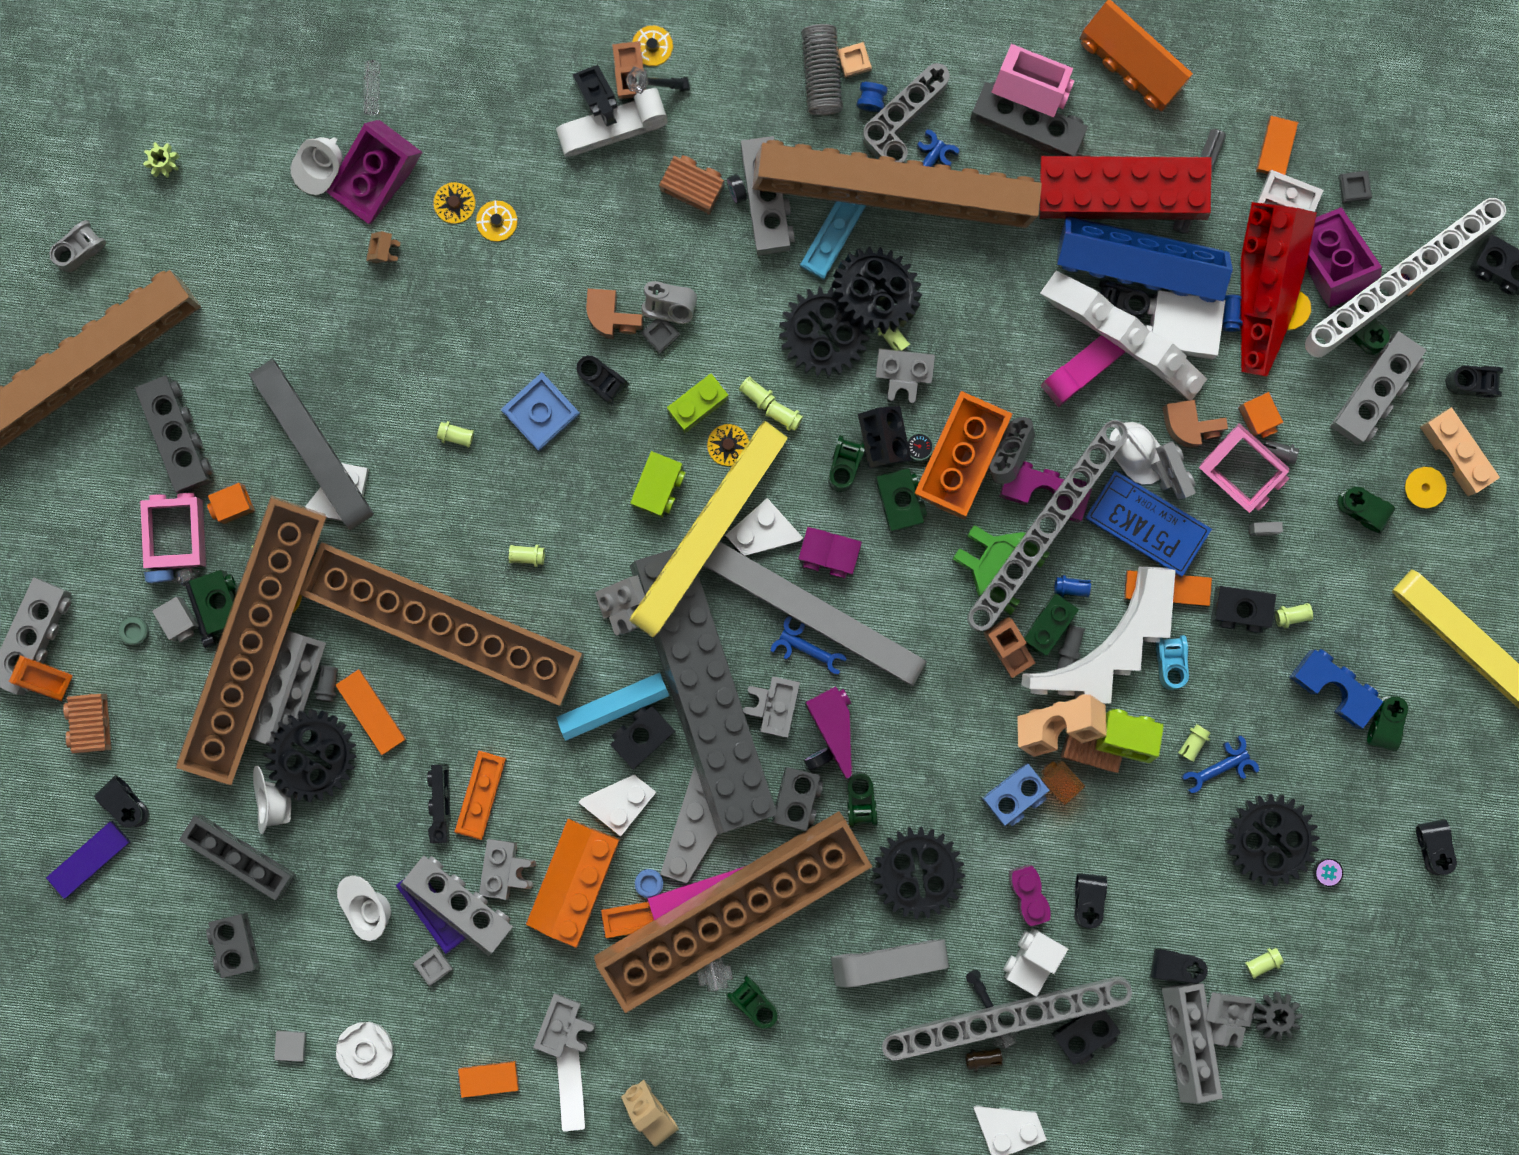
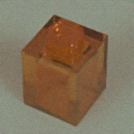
[1040,761,1085,805]

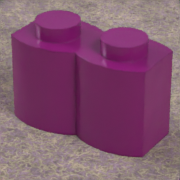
[798,527,862,579]
[1009,864,1051,927]

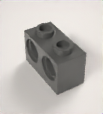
[771,767,823,831]
[206,912,260,978]

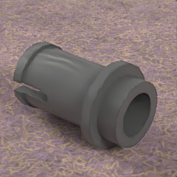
[1261,439,1299,466]
[314,666,338,702]

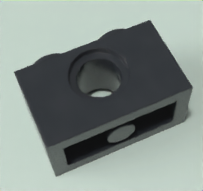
[1211,586,1276,633]
[610,706,676,769]

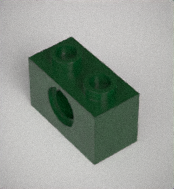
[875,468,927,533]
[189,570,237,635]
[1023,593,1079,657]

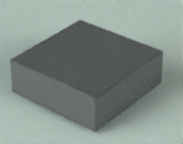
[1338,170,1372,203]
[641,319,680,354]

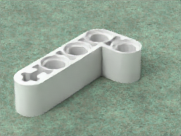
[556,88,668,157]

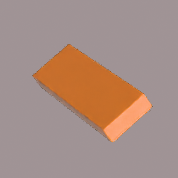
[1124,571,1212,606]
[335,669,407,755]
[455,750,507,840]

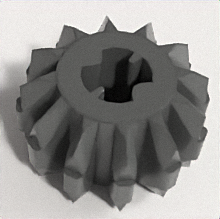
[1253,991,1303,1041]

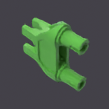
[952,525,1050,616]

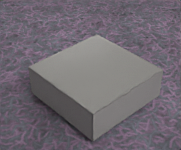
[1249,522,1283,536]
[413,946,453,986]
[274,1030,306,1062]

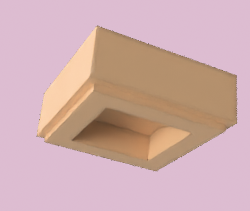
[837,42,872,78]

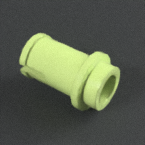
[877,328,910,351]
[739,376,775,410]
[765,400,803,431]
[437,421,474,448]
[509,545,545,567]
[1275,603,1313,628]
[1178,724,1211,762]
[1245,948,1284,979]

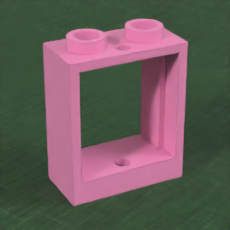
[991,44,1075,117]
[1199,423,1289,513]
[140,493,206,570]

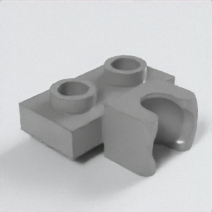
[876,348,935,403]
[1151,441,1196,500]
[595,575,645,636]
[743,676,800,738]
[479,839,536,900]
[1206,992,1256,1048]
[533,993,596,1058]

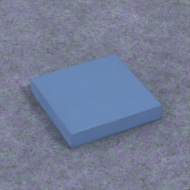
[501,372,580,451]

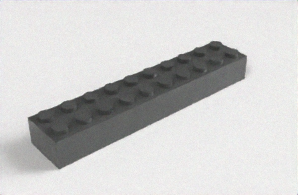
[630,548,778,834]

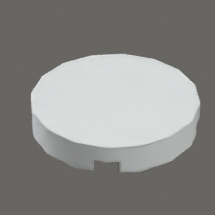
[336,1022,393,1079]

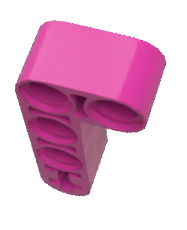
[1041,335,1125,407]

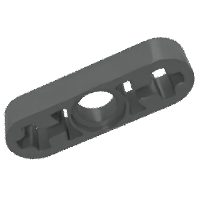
[990,417,1035,484]

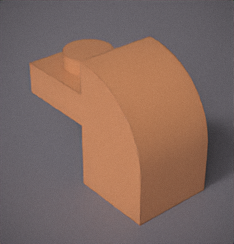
[612,41,646,99]
[586,288,643,339]
[1163,400,1228,448]
[984,617,1036,678]

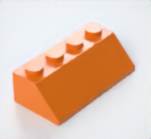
[1079,0,1193,112]
[914,391,1012,520]
[526,819,620,948]

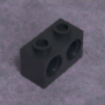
[1469,235,1519,296]
[858,406,912,469]
[1051,1002,1121,1065]

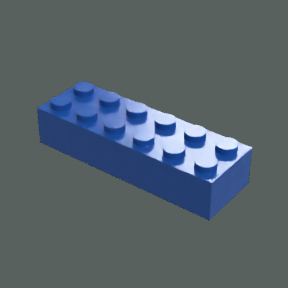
[1057,216,1233,302]

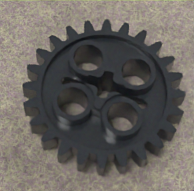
[831,246,922,334]
[779,286,870,378]
[264,709,357,802]
[1225,794,1320,886]
[872,826,965,919]

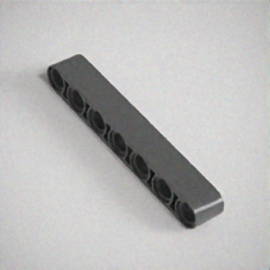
[249,358,374,531]

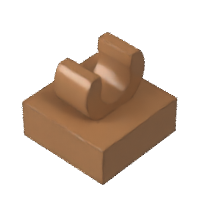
[366,231,401,263]

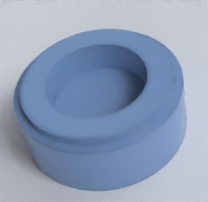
[144,569,174,583]
[635,869,663,898]

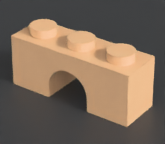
[1420,407,1500,497]
[1018,695,1107,757]

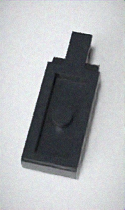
[572,64,618,127]
[427,764,451,843]

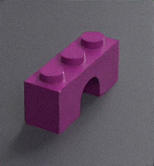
[999,461,1092,523]

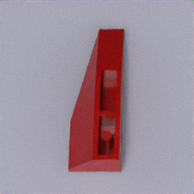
[1241,202,1317,376]

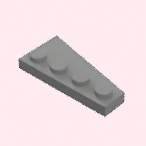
[660,766,717,883]

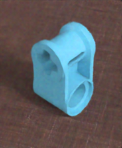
[1156,635,1189,690]

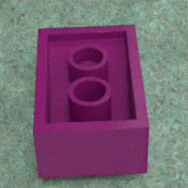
[326,120,423,224]
[1306,207,1382,308]
[805,686,852,778]

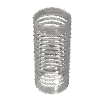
[801,24,843,115]

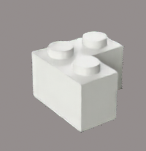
[1003,928,1068,997]

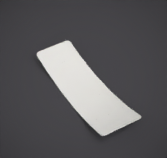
[556,1045,585,1131]

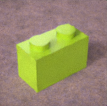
[667,373,729,433]
[630,451,686,518]
[1095,709,1164,763]

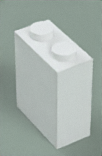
[1146,291,1225,360]

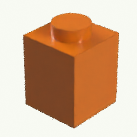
[1238,392,1283,439]
[207,483,255,524]

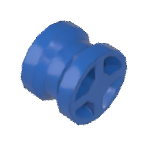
[856,82,888,112]

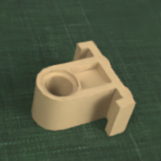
[621,1080,679,1147]

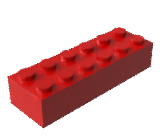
[1040,156,1212,220]

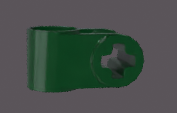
[1337,305,1389,354]
[828,435,865,492]
[1337,487,1396,533]
[1367,695,1408,752]
[847,772,878,828]
[726,975,778,1029]

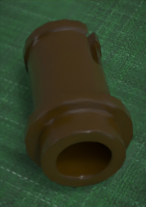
[965,1048,1003,1072]

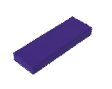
[46,821,131,899]
[396,879,466,954]

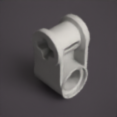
[50,220,106,272]
[641,281,697,324]

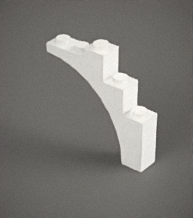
[1040,270,1207,401]
[1022,566,1175,703]

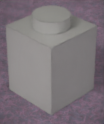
[152,596,199,643]

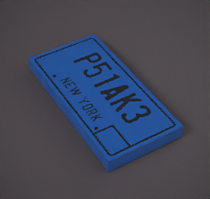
[1085,471,1212,578]

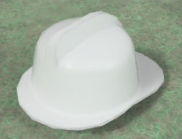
[291,137,342,195]
[1109,422,1161,484]
[253,766,291,834]
[337,875,391,941]

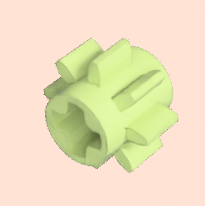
[143,142,180,178]

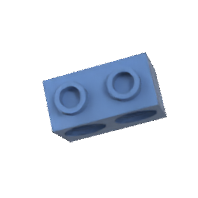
[981,763,1050,826]

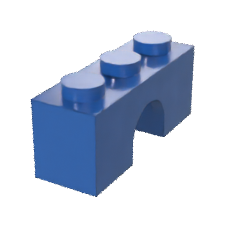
[1289,649,1383,729]

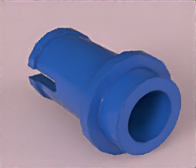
[1222,295,1243,332]
[1054,575,1091,598]

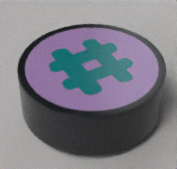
[727,174,747,204]
[804,747,833,770]
[1313,858,1343,887]

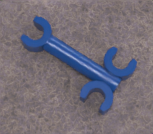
[917,129,959,167]
[771,616,847,674]
[1181,736,1259,793]

